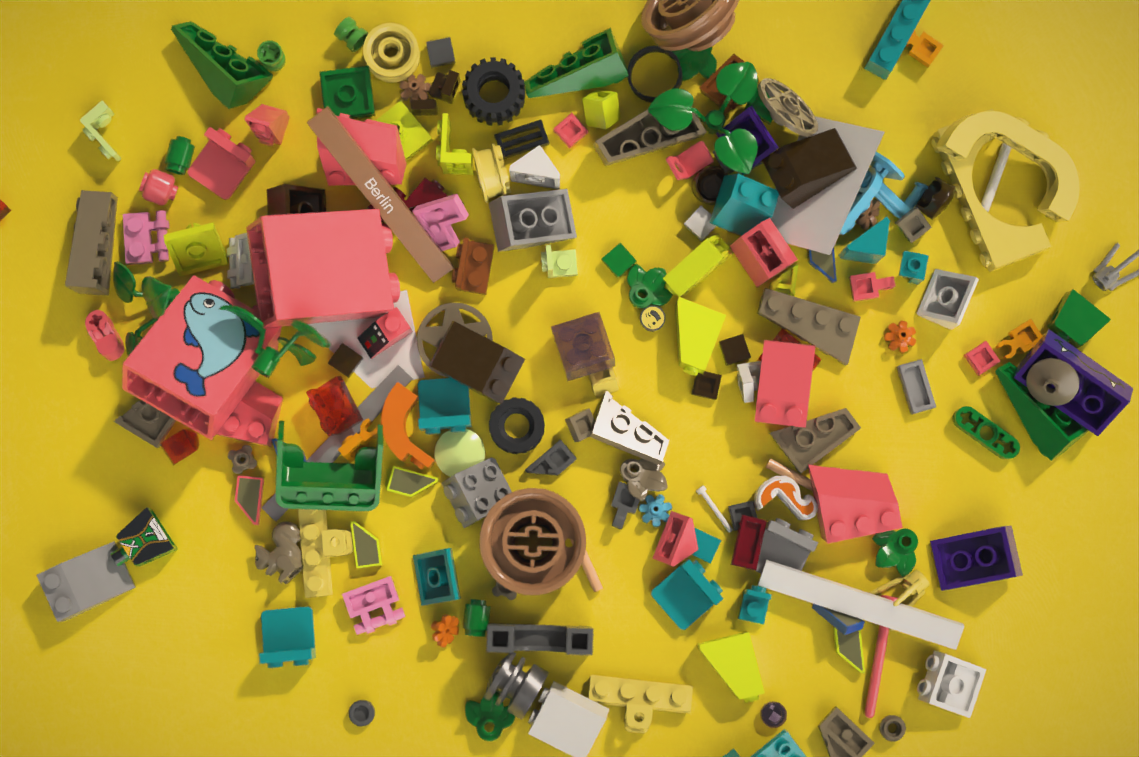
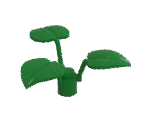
[648,62,758,174]
[113,261,180,357]
[219,305,331,378]

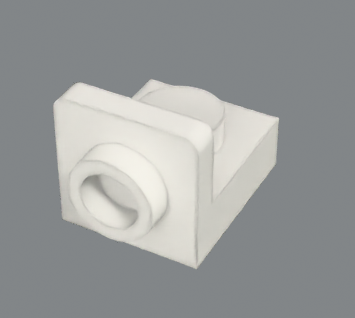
[737,361,761,403]

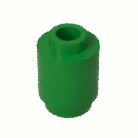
[164,136,195,175]
[463,599,491,637]

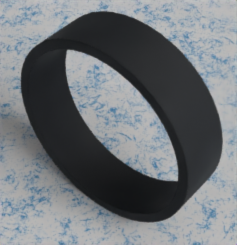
[627,46,683,103]

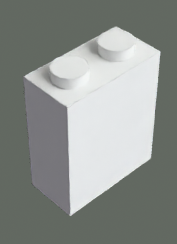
[528,681,609,757]

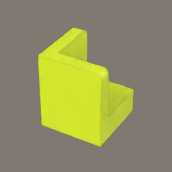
[582,89,621,129]

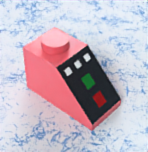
[357,307,413,359]

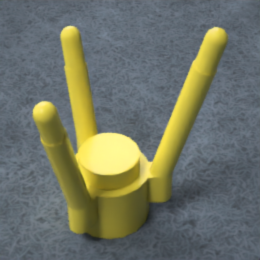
[869,570,930,631]

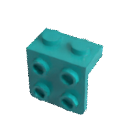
[418,378,472,435]
[651,559,724,630]
[259,607,316,668]

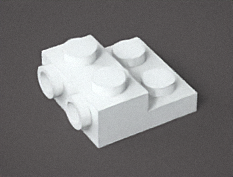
[917,650,987,718]

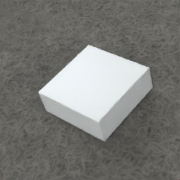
[684,206,716,241]

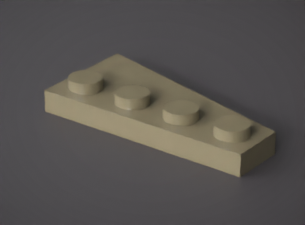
[757,288,861,366]

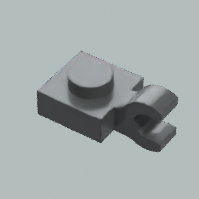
[611,482,640,529]

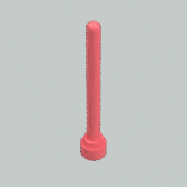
[864,595,898,718]

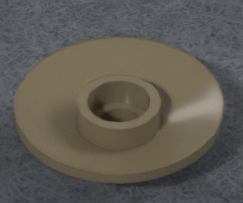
[1026,358,1079,406]

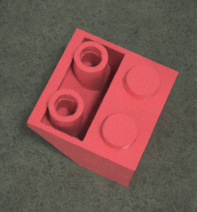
[730,218,798,287]

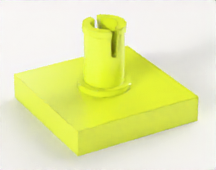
[375,101,433,161]
[164,223,228,276]

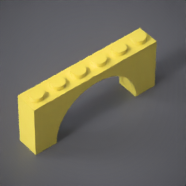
[932,109,1051,272]

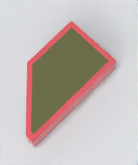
[235,476,264,525]

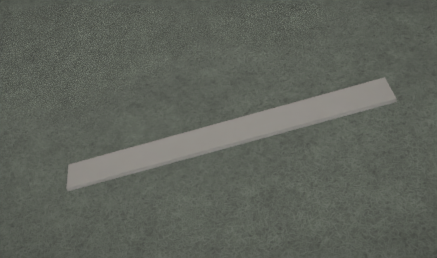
[262,365,413,521]

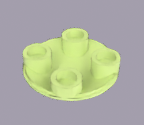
[434,429,485,477]

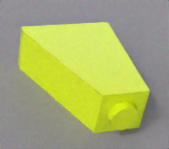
[663,234,734,297]
[675,297,726,376]
[697,631,765,703]

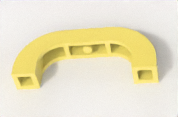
[936,111,1080,222]

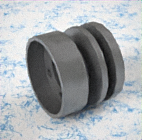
[484,652,549,720]

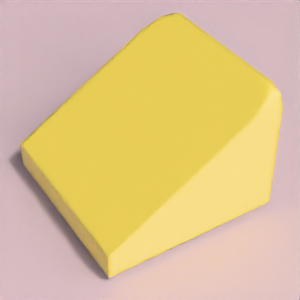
[586,360,619,397]

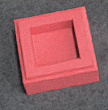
[553,113,588,149]
[964,341,1000,376]

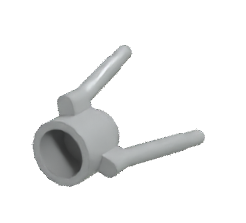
[1092,243,1139,291]

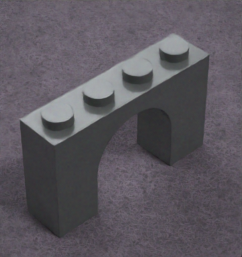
[487,623,593,655]

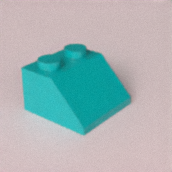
[709,174,779,236]

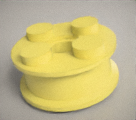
[363,23,420,83]
[472,143,511,203]

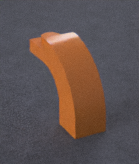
[381,382,436,469]

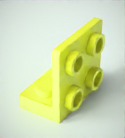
[436,113,474,175]

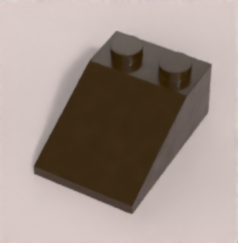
[762,128,857,209]
[429,321,525,404]

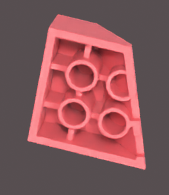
[316,108,406,186]
[216,381,283,447]
[808,464,903,544]

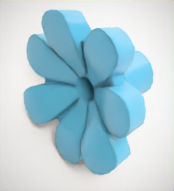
[639,494,672,527]

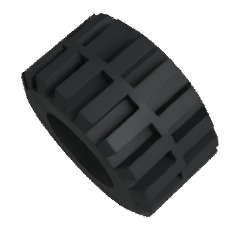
[462,57,525,126]

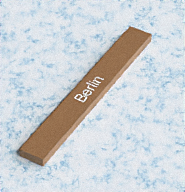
[307,106,454,283]

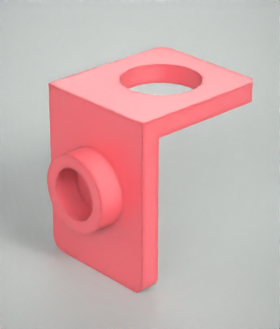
[666,141,714,180]

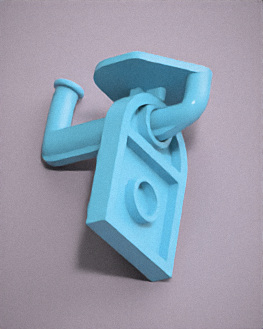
[840,152,929,235]

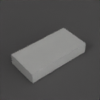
[896,359,936,415]

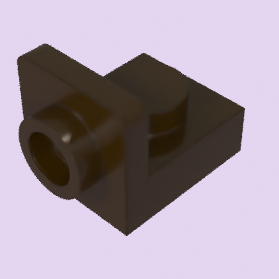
[429,70,461,104]

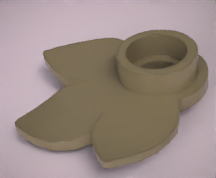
[620,458,668,501]

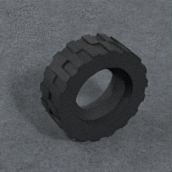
[489,397,545,454]

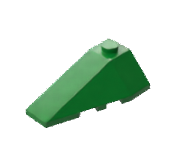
[171,21,273,109]
[524,28,629,98]
[995,362,1089,461]

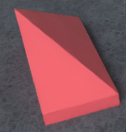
[653,511,698,567]

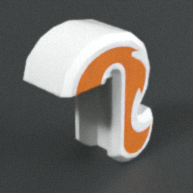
[754,476,818,520]

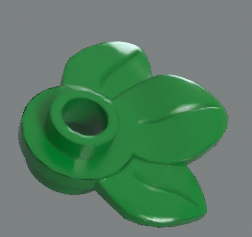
[670,47,717,81]
[627,264,673,308]
[872,529,918,577]
[465,691,516,741]

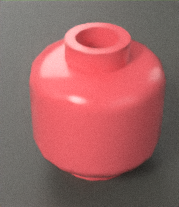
[139,169,178,206]

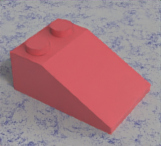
[755,340,816,428]

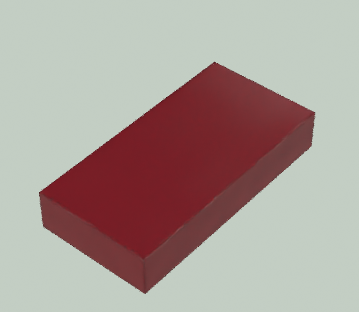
[730,515,767,570]

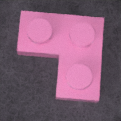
[413,194,469,251]

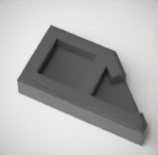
[525,440,577,476]

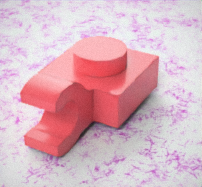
[849,272,895,302]

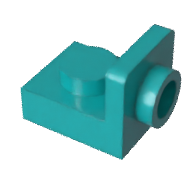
[899,251,929,285]
[738,585,772,624]

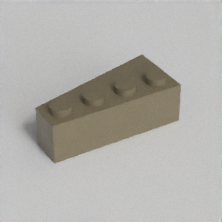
[593,107,707,166]
[65,190,118,296]

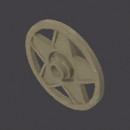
[758,78,818,137]
[417,303,493,378]

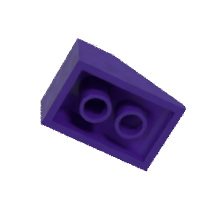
[930,525,1023,591]

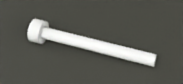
[696,485,733,532]

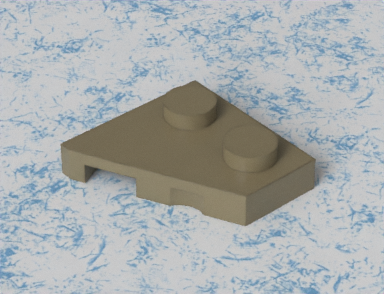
[818,706,875,757]

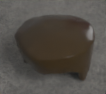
[692,166,728,205]
[915,177,956,220]

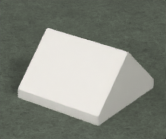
[509,145,560,190]
[917,269,979,330]

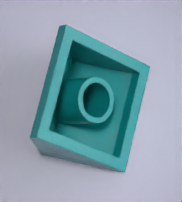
[838,217,890,264]
[413,548,461,606]

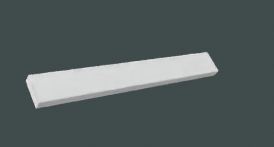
[758,560,965,650]

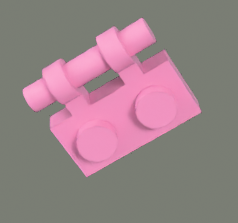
[123,210,169,265]
[342,576,406,635]

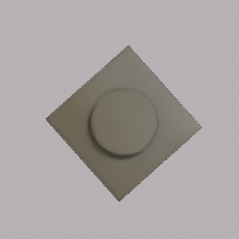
[895,207,932,243]
[565,408,595,442]

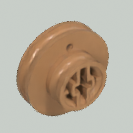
[641,0,739,51]
[480,488,586,595]

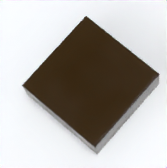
[411,99,438,116]
[719,334,751,366]
[328,343,363,378]
[691,371,722,400]

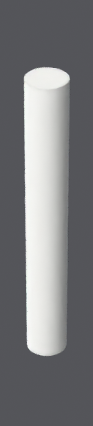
[981,143,1011,212]

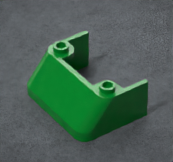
[276,421,383,511]

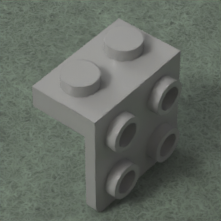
[441,458,512,528]
[754,518,818,573]

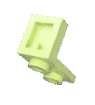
[80,101,122,161]
[541,245,578,278]

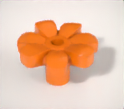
[884,321,916,353]
[431,614,459,647]

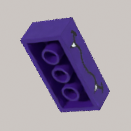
[1014,329,1133,436]

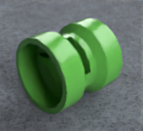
[334,17,369,52]
[257,41,286,71]

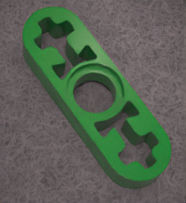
[953,406,1020,459]

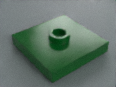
[319,66,375,119]

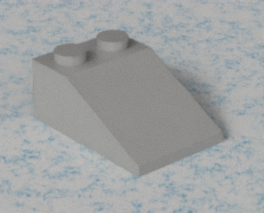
[489,189,577,252]
[36,541,136,622]

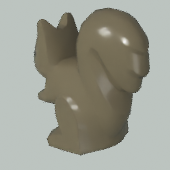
[255,521,303,584]

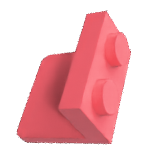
[188,127,256,200]

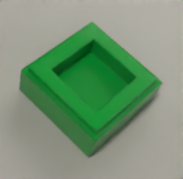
[601,243,637,278]

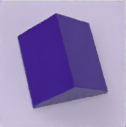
[716,106,779,175]

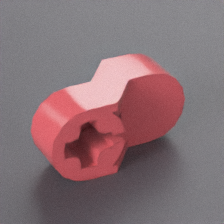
[85,310,124,361]

